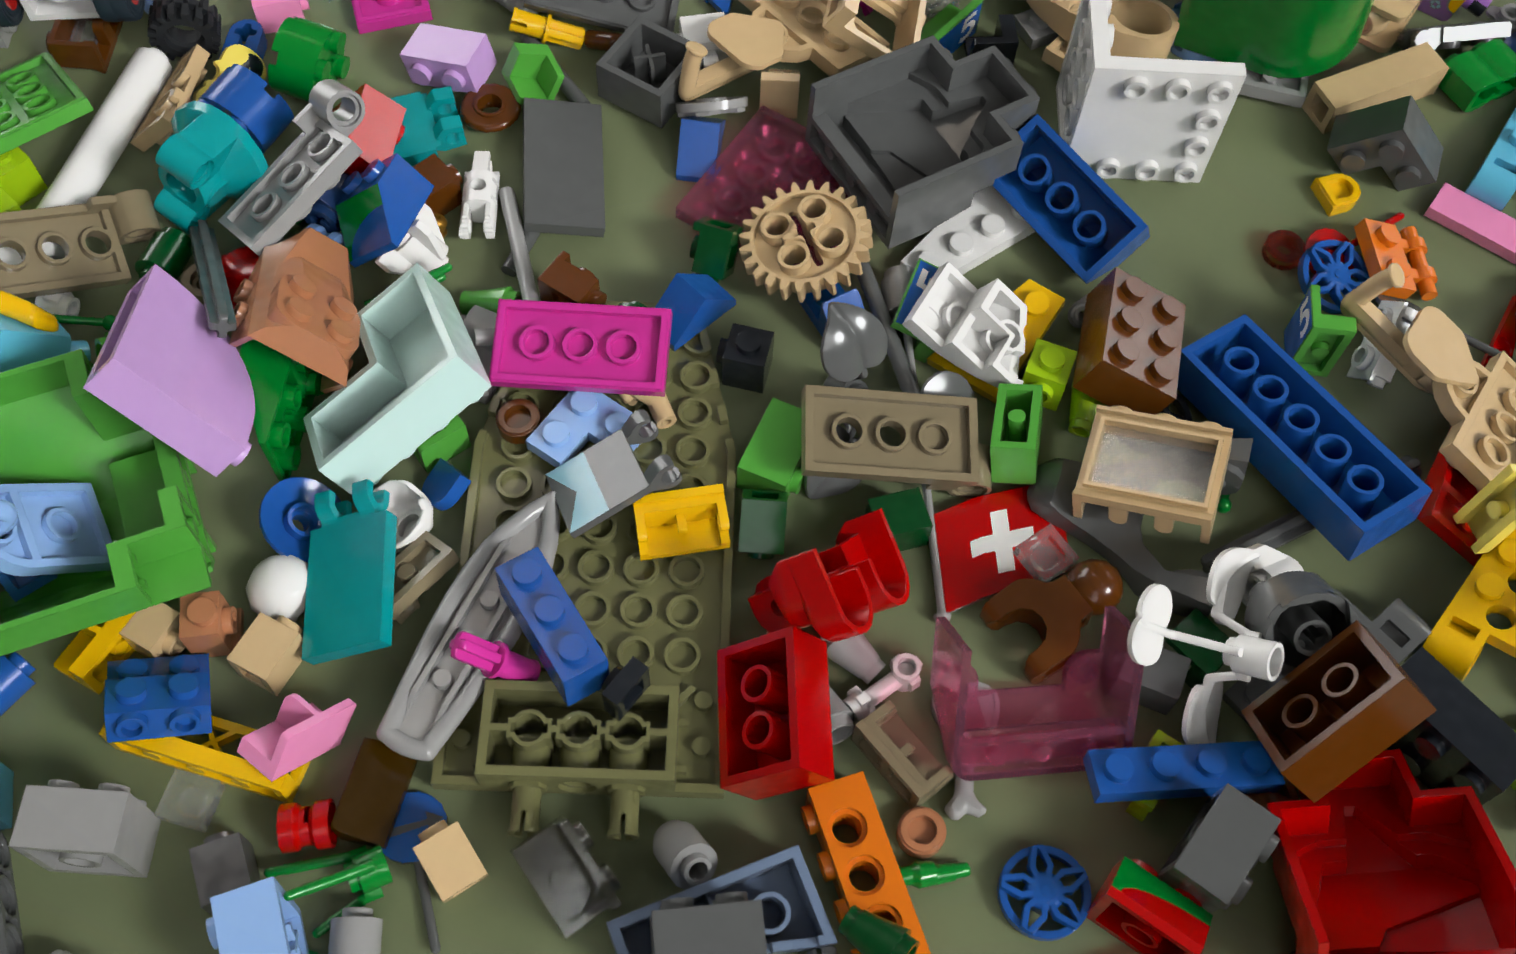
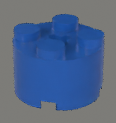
[197,64,294,154]

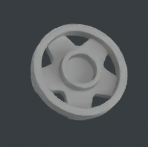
[675,96,748,117]

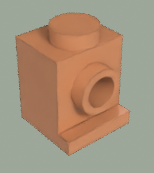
[179,590,244,657]

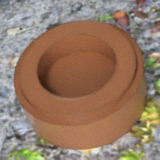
[896,806,947,859]

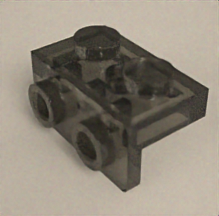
[510,816,622,938]

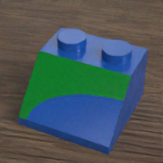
[336,153,435,268]

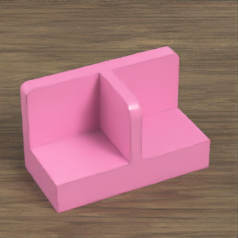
[237,693,357,782]

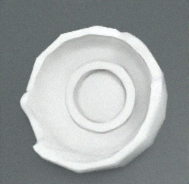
[373,480,433,553]
[245,555,308,622]

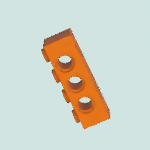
[800,771,931,954]

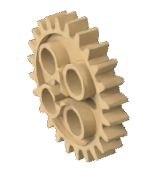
[739,180,873,303]

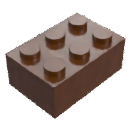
[1072,267,1186,415]
[1241,620,1437,803]

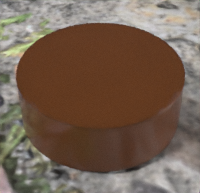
[496,399,542,444]

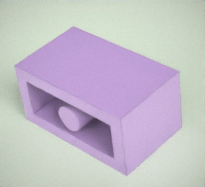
[400,23,498,93]

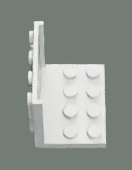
[1056,0,1247,183]

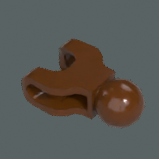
[979,558,1124,684]

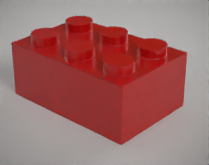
[717,626,835,800]

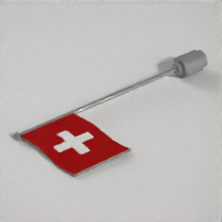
[880,265,1072,624]

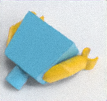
[0,290,91,373]

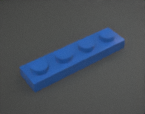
[1083,741,1285,803]

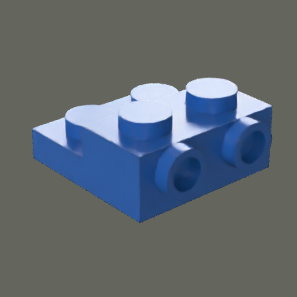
[104,653,212,743]

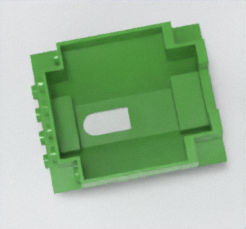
[0,349,217,657]

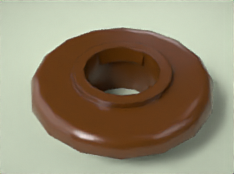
[460,83,521,133]

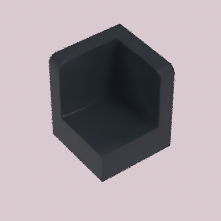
[964,14,1019,64]

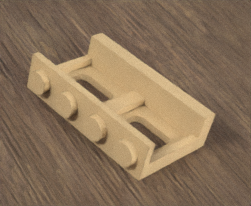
[822,0,927,59]

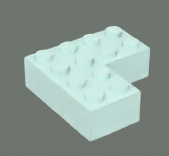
[303,263,492,495]

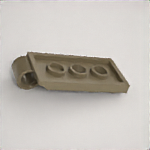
[801,384,992,497]

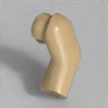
[619,392,677,429]

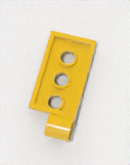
[1422,529,1516,682]

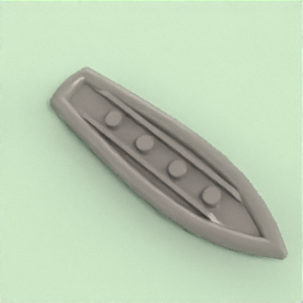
[376,491,560,761]

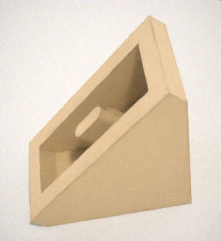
[759,68,800,119]

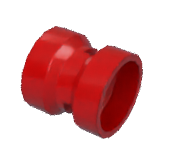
[276,798,338,854]

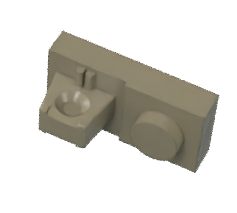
[393,530,460,625]

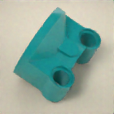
[153,100,269,234]

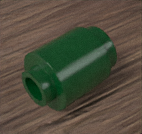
[135,227,192,280]

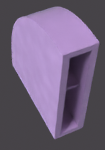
[83,264,255,477]

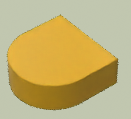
[1310,173,1361,217]

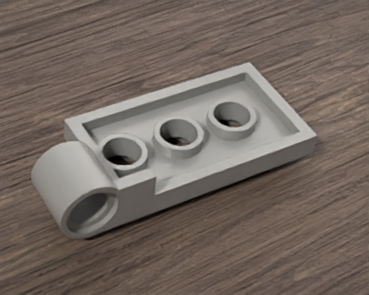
[218,79,365,257]

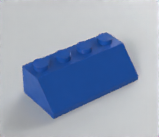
[991,113,1150,284]

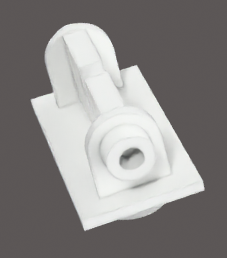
[1346,300,1418,389]

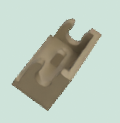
[851,700,954,808]

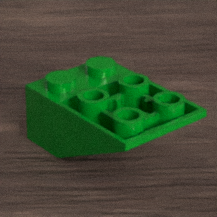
[239,340,322,482]

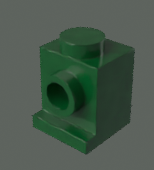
[690,216,744,283]

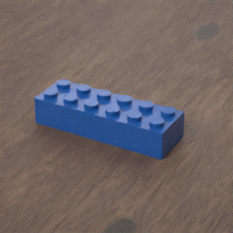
[1177,314,1433,561]

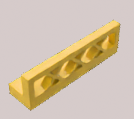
[99,716,311,803]

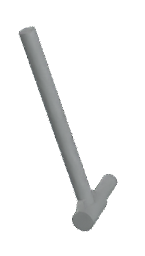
[473,186,540,346]

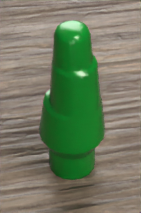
[899,861,971,889]

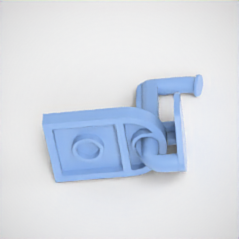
[0,483,112,576]

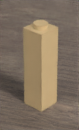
[1302,42,1449,134]

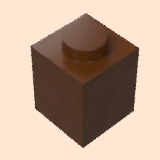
[413,153,463,216]

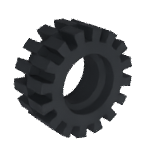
[147,0,222,61]

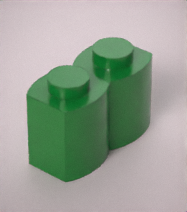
[1438,39,1516,112]

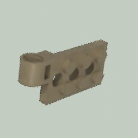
[0,189,161,299]

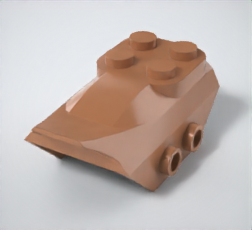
[229,227,361,394]

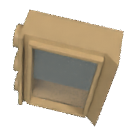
[1072,404,1233,544]

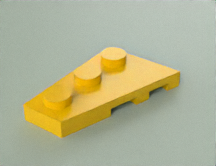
[927,279,1066,403]

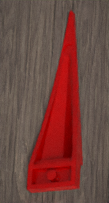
[1417,295,1516,566]

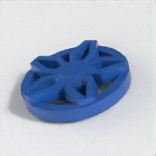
[1298,239,1369,314]
[997,845,1091,941]

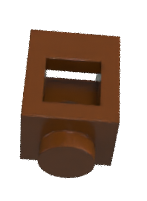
[537,251,607,305]

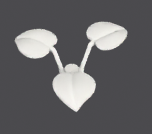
[1127,547,1284,745]

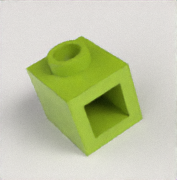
[1022,338,1078,411]

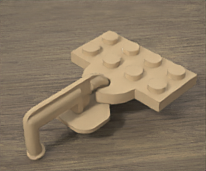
[678,0,890,102]
[1340,263,1516,492]

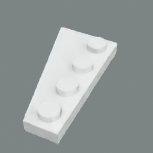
[900,186,1036,275]

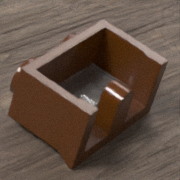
[46,18,124,74]

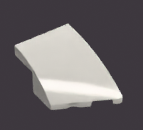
[902,262,1027,388]

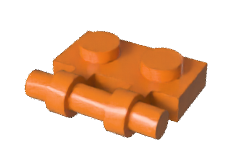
[1354,218,1438,301]

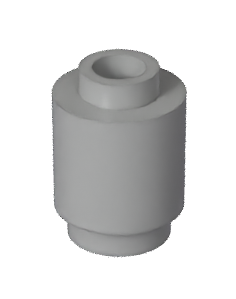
[653,820,717,889]
[328,907,383,954]

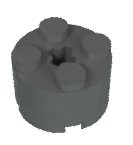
[1245,571,1360,675]

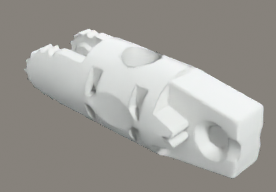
[459,151,500,239]

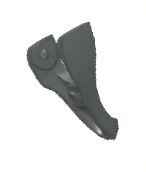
[1027,438,1253,617]

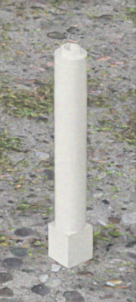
[0,47,173,265]

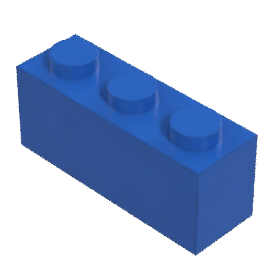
[495,546,609,707]

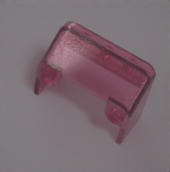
[930,606,1144,781]

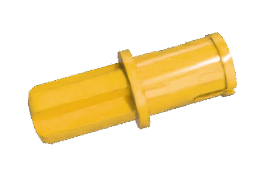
[509,7,585,50]

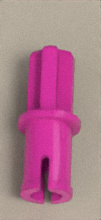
[449,631,541,681]

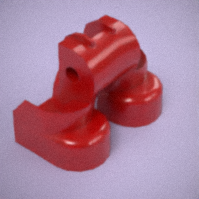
[747,508,910,642]

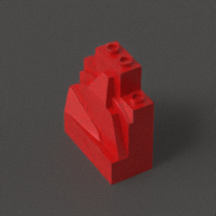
[1267,749,1516,954]

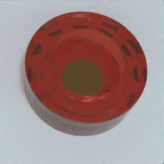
[1262,230,1305,270]

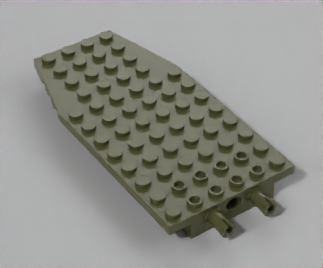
[431,298,737,842]

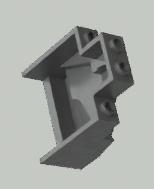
[805,35,1040,249]

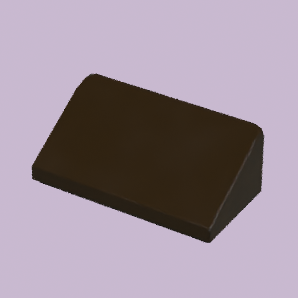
[330,737,418,849]

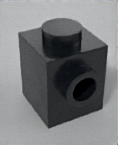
[716,323,774,394]

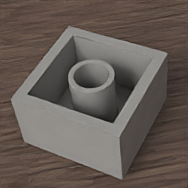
[9,779,161,878]

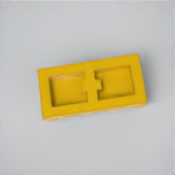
[633,483,730,561]

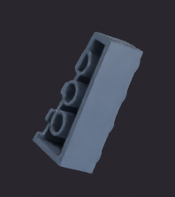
[606,845,838,954]

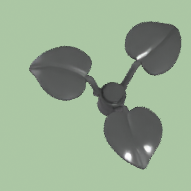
[804,302,976,499]

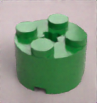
[268,16,350,102]

